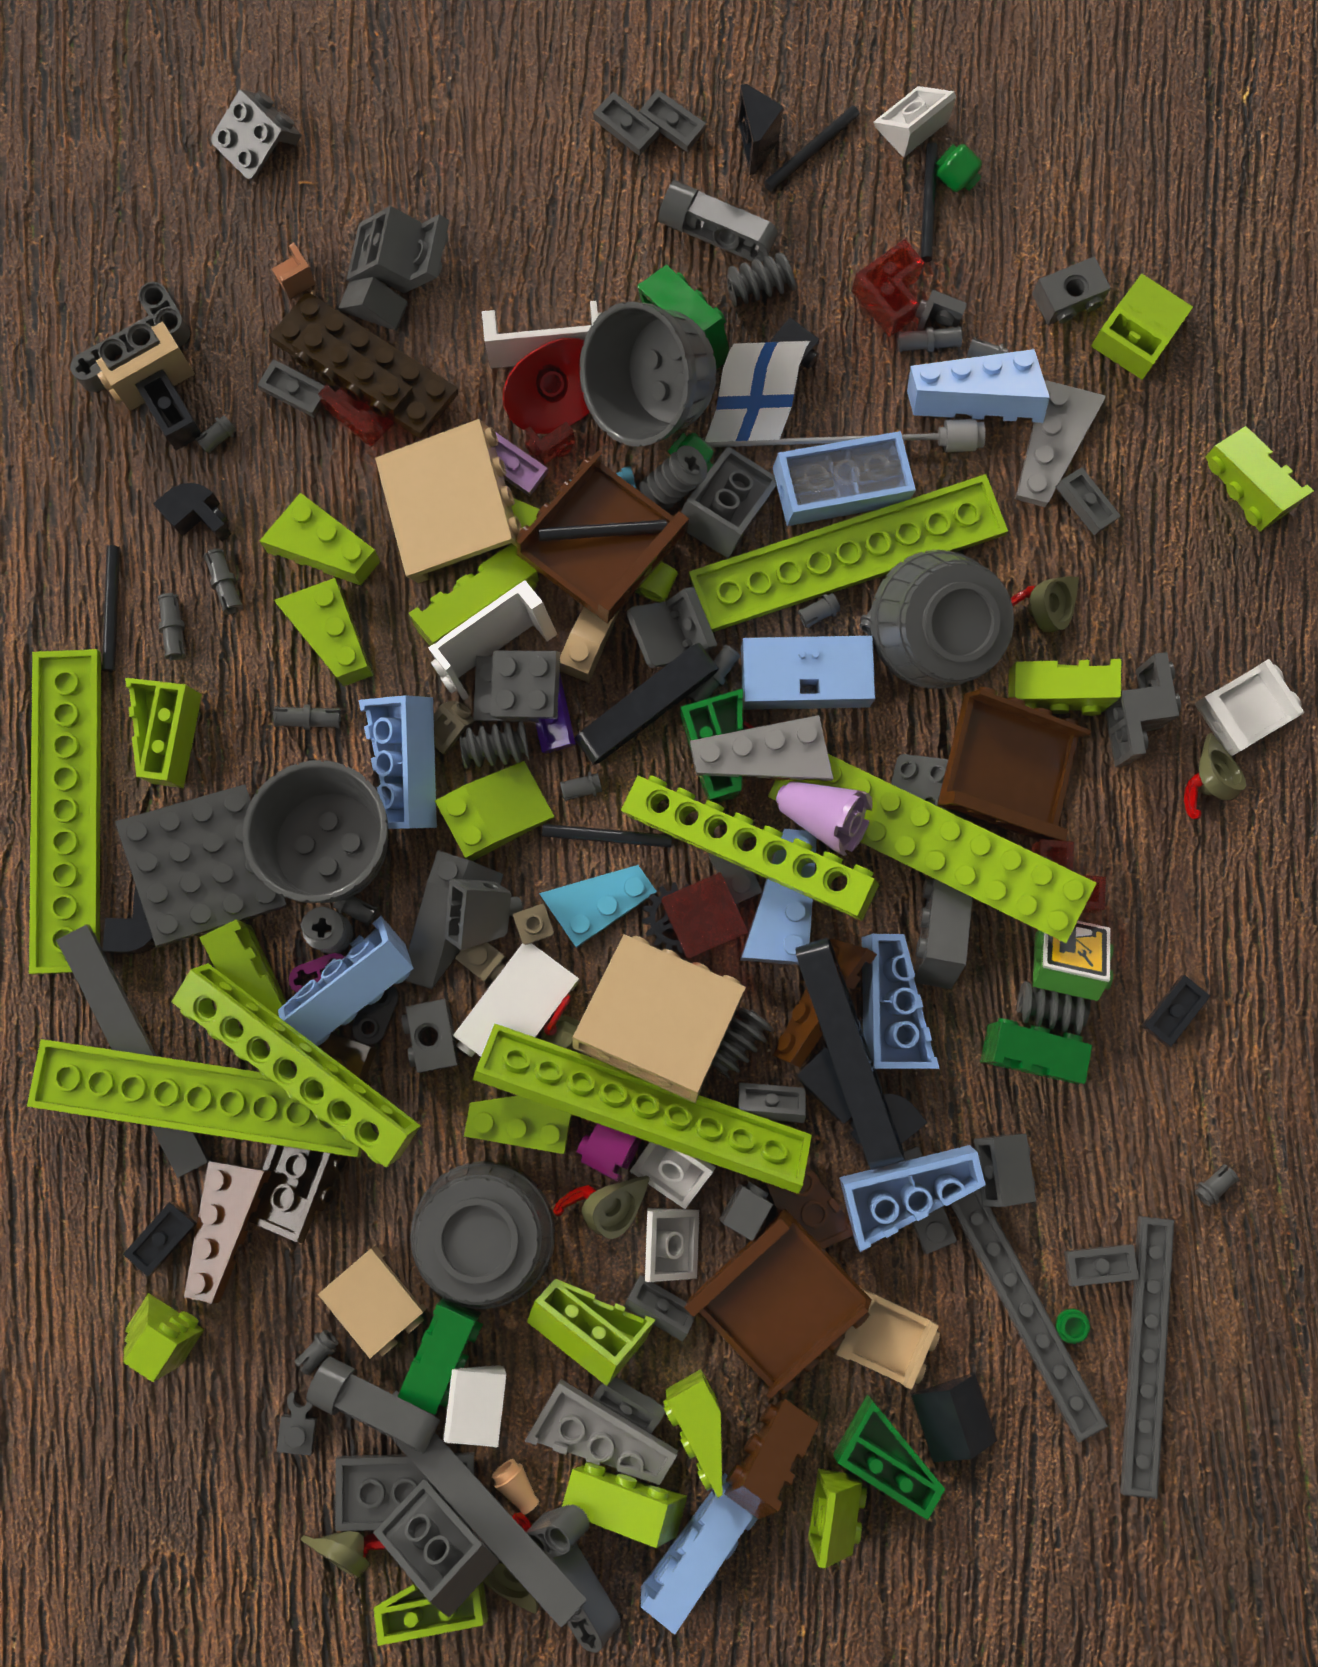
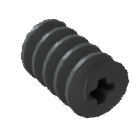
[727,252,796,307]
[640,445,707,510]
[460,721,529,769]
[300,907,353,954]
[1016,981,1091,1035]
[711,1008,775,1081]

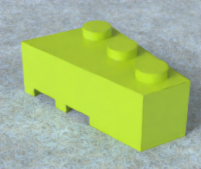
[1205,426,1314,532]
[259,493,381,586]
[274,578,373,686]
[1008,659,1121,716]
[464,1095,572,1154]
[123,1293,205,1382]
[562,1462,687,1548]

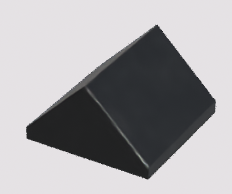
[737,84,784,175]
[910,1373,997,1462]

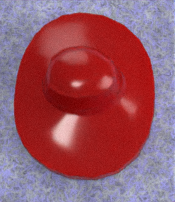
[503,337,590,434]

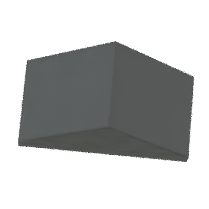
[338,277,408,331]

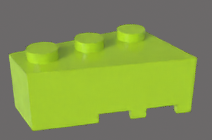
[125,678,202,788]
[199,919,287,1026]
[527,1279,656,1386]
[373,1581,488,1646]

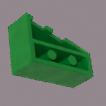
[637,264,730,369]
[680,688,743,803]
[980,1018,1092,1084]
[398,1298,483,1415]
[833,1394,945,1520]

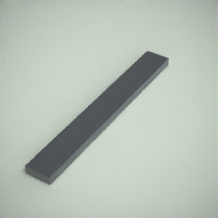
[56,924,210,1178]
[950,1189,1108,1443]
[1120,1216,1174,1499]
[391,1390,588,1628]

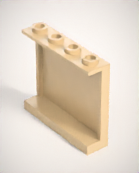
[375,419,522,583]
[573,934,746,1103]

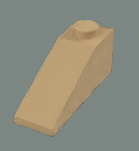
[560,606,620,683]

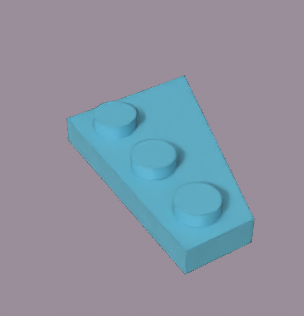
[539,865,657,948]

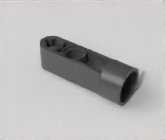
[658,180,778,262]
[306,1357,441,1454]

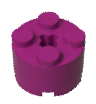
[577,1122,643,1182]

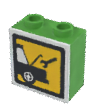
[1033,921,1113,1001]

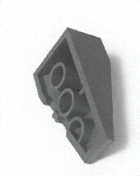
[404,851,504,989]

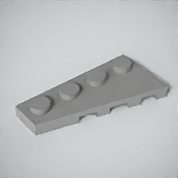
[1015,380,1106,507]
[690,715,833,781]
[525,1379,678,1485]

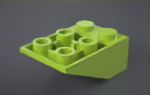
[1091,274,1193,380]
[663,1369,722,1498]

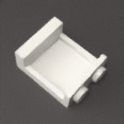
[1195,659,1304,756]

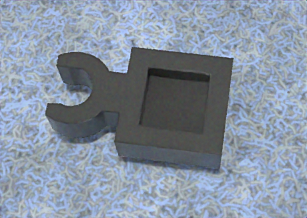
[277,1390,318,1456]

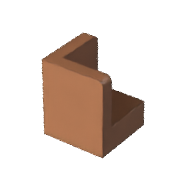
[272,243,316,299]

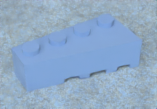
[907,349,1050,423]
[358,695,437,829]
[740,829,817,965]
[278,916,414,1046]
[862,934,940,1069]
[839,1145,986,1252]
[641,1473,758,1635]

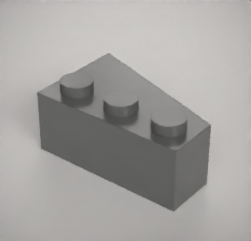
[914,877,973,989]

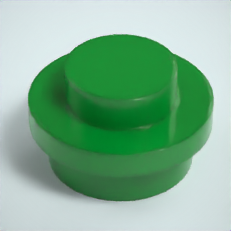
[1055,1308,1090,1344]

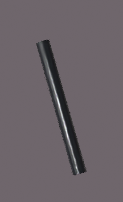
[764,105,860,192]
[920,143,938,262]
[538,520,667,541]
[102,545,120,672]
[542,824,672,848]

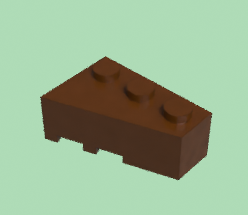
[724,1399,819,1519]

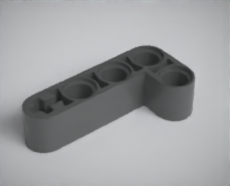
[70,282,190,392]
[526,1505,621,1653]

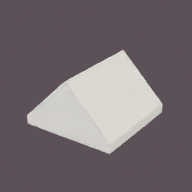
[873,86,956,157]
[630,1142,716,1209]
[645,1208,699,1282]
[443,1365,506,1447]

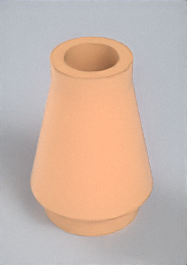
[492,1459,539,1515]

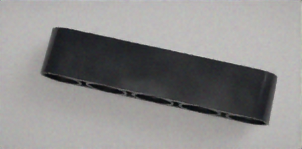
[574,643,719,765]

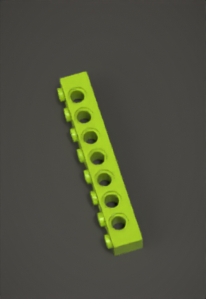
[621,775,879,921]
[171,963,421,1168]

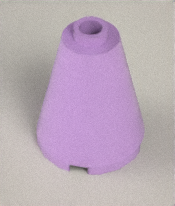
[776,781,873,856]

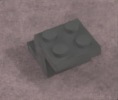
[346,206,449,293]
[473,651,560,723]
[1105,652,1181,767]

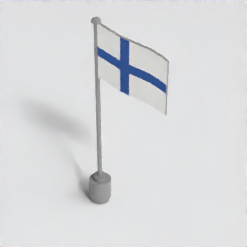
[702,341,985,452]

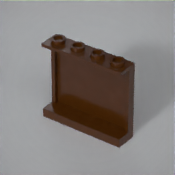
[516,451,689,624]
[937,687,1091,843]
[684,1209,872,1399]

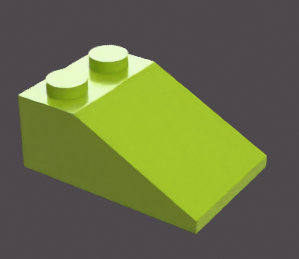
[435,761,555,861]
[808,1468,867,1568]

